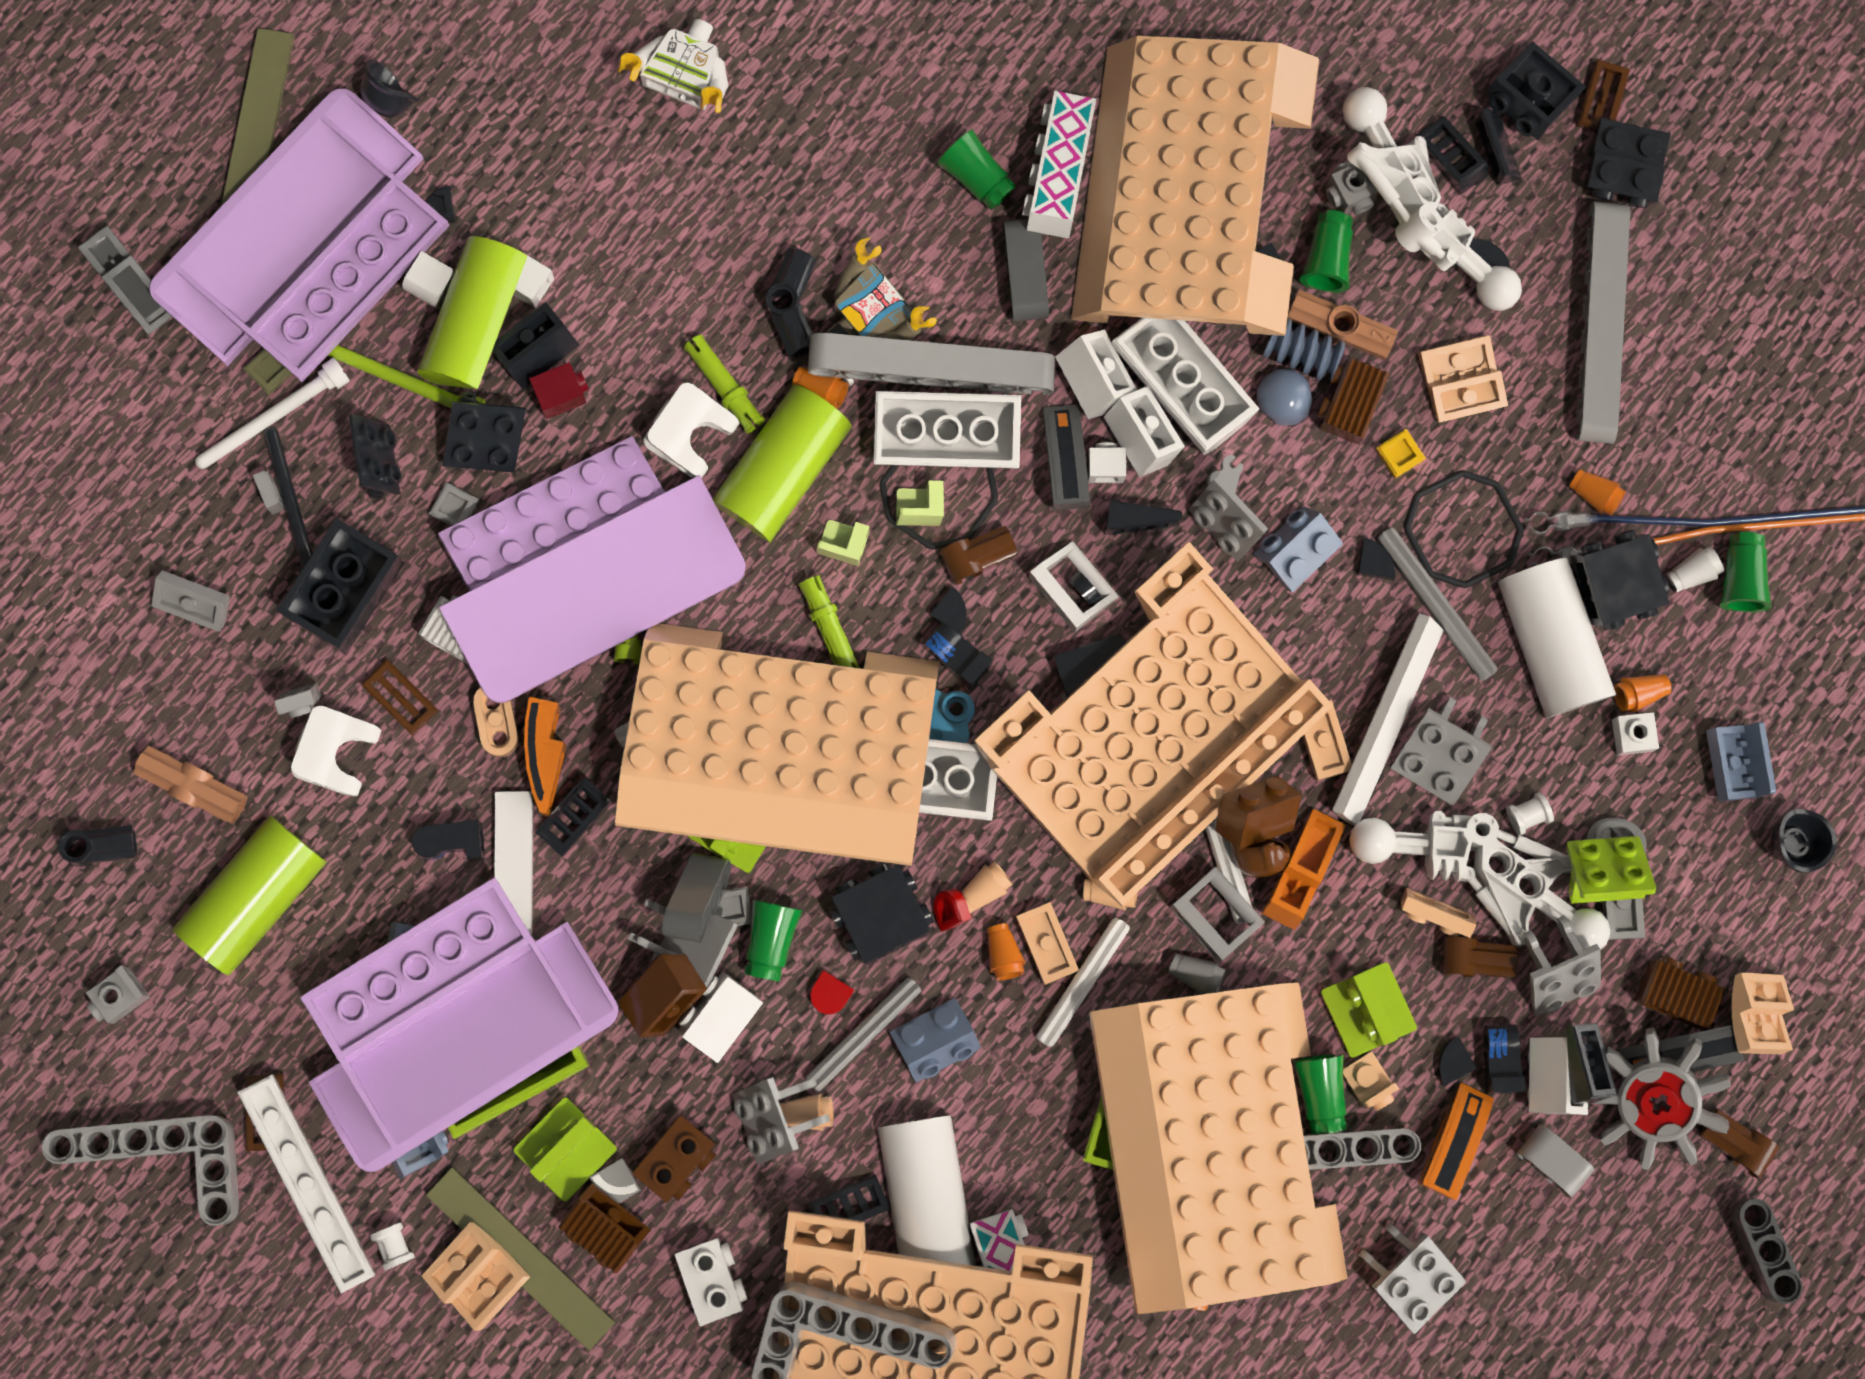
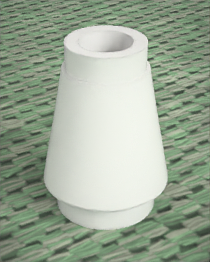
[1666,546,1724,592]

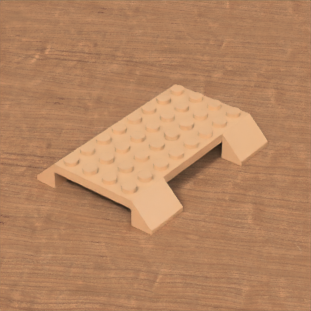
[1071,36,1319,336]
[974,542,1333,906]
[615,623,939,866]
[1089,983,1348,1314]
[773,1210,1093,1379]

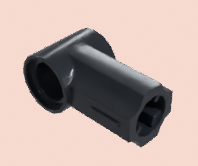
[58,825,137,867]

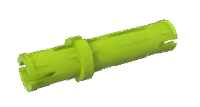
[684,334,765,434]
[798,575,860,669]

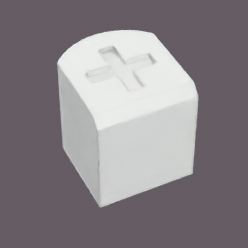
[403,251,454,309]

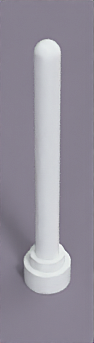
[195,357,350,469]

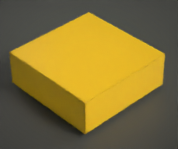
[1375,429,1426,479]

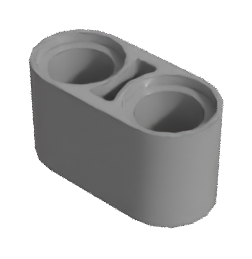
[1516,1124,1595,1199]

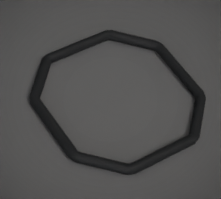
[879,465,998,550]
[1404,470,1524,588]

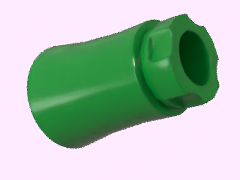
[937,129,1017,211]
[1300,210,1353,293]
[1720,532,1772,613]
[745,900,803,982]
[1292,1054,1347,1135]

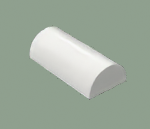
[1111,318,1259,455]
[874,391,1021,469]
[1498,558,1616,719]
[919,739,997,821]
[878,1115,976,1266]

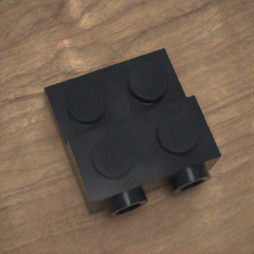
[1484,41,1586,141]
[1583,118,1671,208]

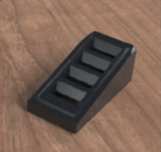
[1416,116,1488,195]
[1104,501,1183,535]
[535,777,612,857]
[1566,1023,1617,1105]
[804,1175,890,1221]

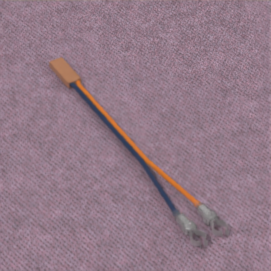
[1523,506,1865,567]

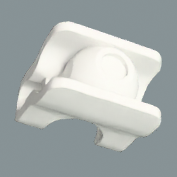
[643,383,739,479]
[291,706,381,797]

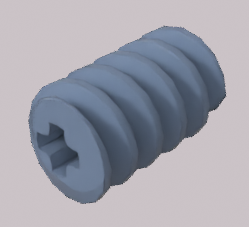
[1263,318,1345,382]

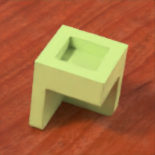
[896,480,944,526]
[817,520,870,566]

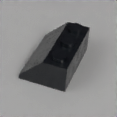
[276,518,405,655]

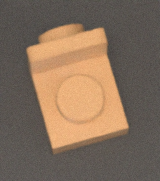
[1343,1051,1399,1111]

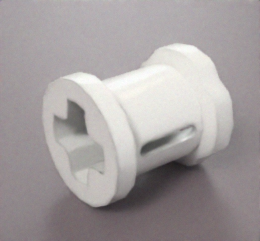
[1506,792,1554,835]
[370,1222,415,1271]

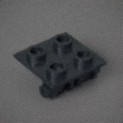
[442,392,526,472]
[349,414,402,499]

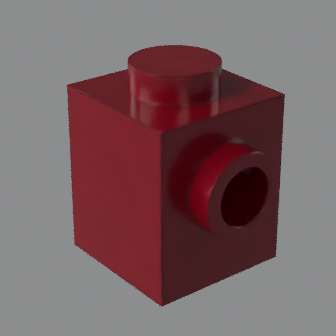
[529,362,589,420]

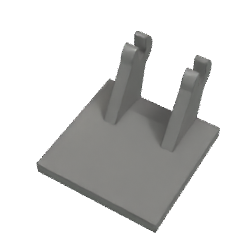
[1188,455,1268,562]
[1391,697,1492,806]
[627,899,738,993]
[1523,915,1601,1017]
[732,1077,830,1165]
[1358,1223,1466,1334]

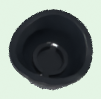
[360,59,421,118]
[1771,809,1837,873]

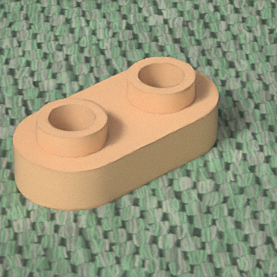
[473,687,519,757]

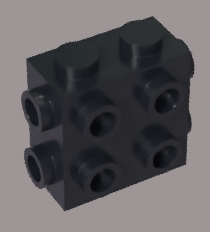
[1570,530,1670,630]
[829,863,934,966]

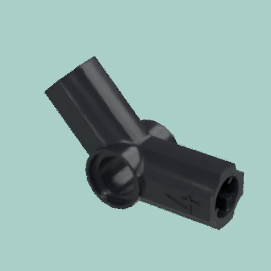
[766,248,817,359]

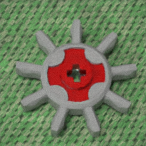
[1595,1028,1731,1170]

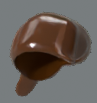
[1230,838,1290,878]

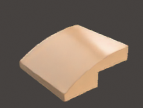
[1418,335,1508,423]
[1732,973,1794,1054]
[422,1222,530,1331]

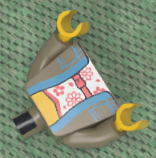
[826,237,937,340]

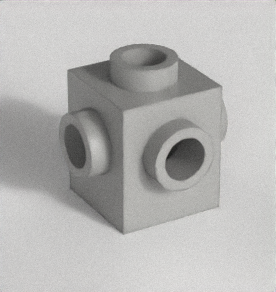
[1326,161,1379,215]

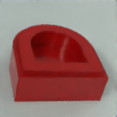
[934,889,972,932]
[811,970,855,1015]

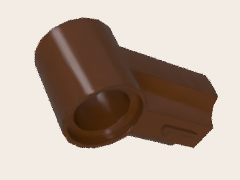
[940,525,1018,585]
[1442,937,1518,978]
[1699,1109,1780,1179]

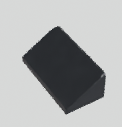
[1475,108,1522,185]
[1054,634,1125,697]

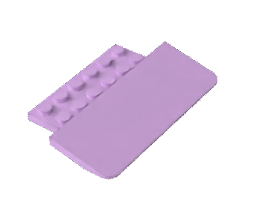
[150,89,450,382]
[438,436,745,703]
[300,877,618,1172]

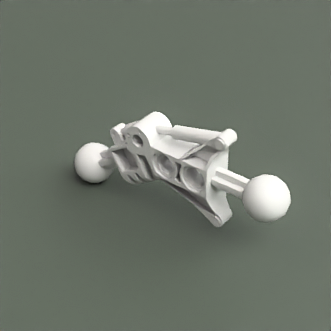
[1343,87,1522,311]
[1350,811,1610,951]

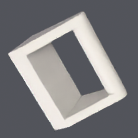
[1028,541,1119,633]

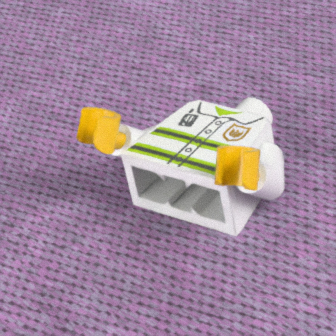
[617,19,728,113]

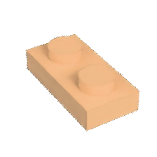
[1303,700,1352,781]
[1401,887,1476,938]
[1016,902,1079,985]

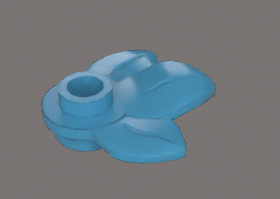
[929,689,975,743]

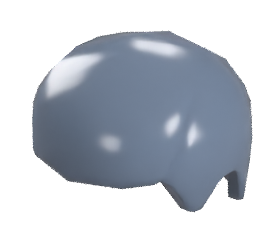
[1257,369,1313,426]

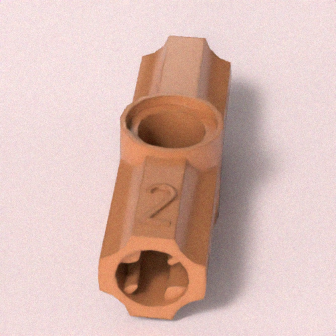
[1288,289,1398,361]
[133,746,248,824]

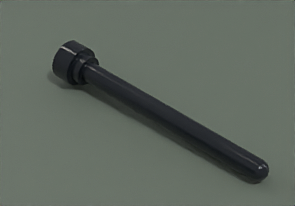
[264,427,313,574]

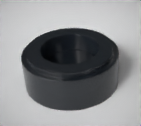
[1069,571,1102,606]

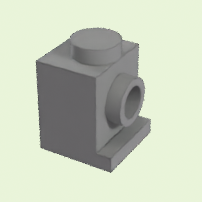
[86,965,150,1024]

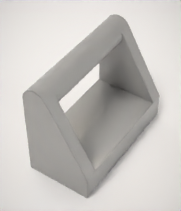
[1170,867,1265,963]

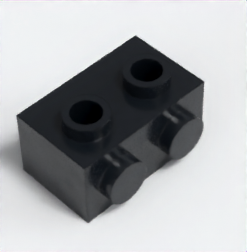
[492,302,580,389]

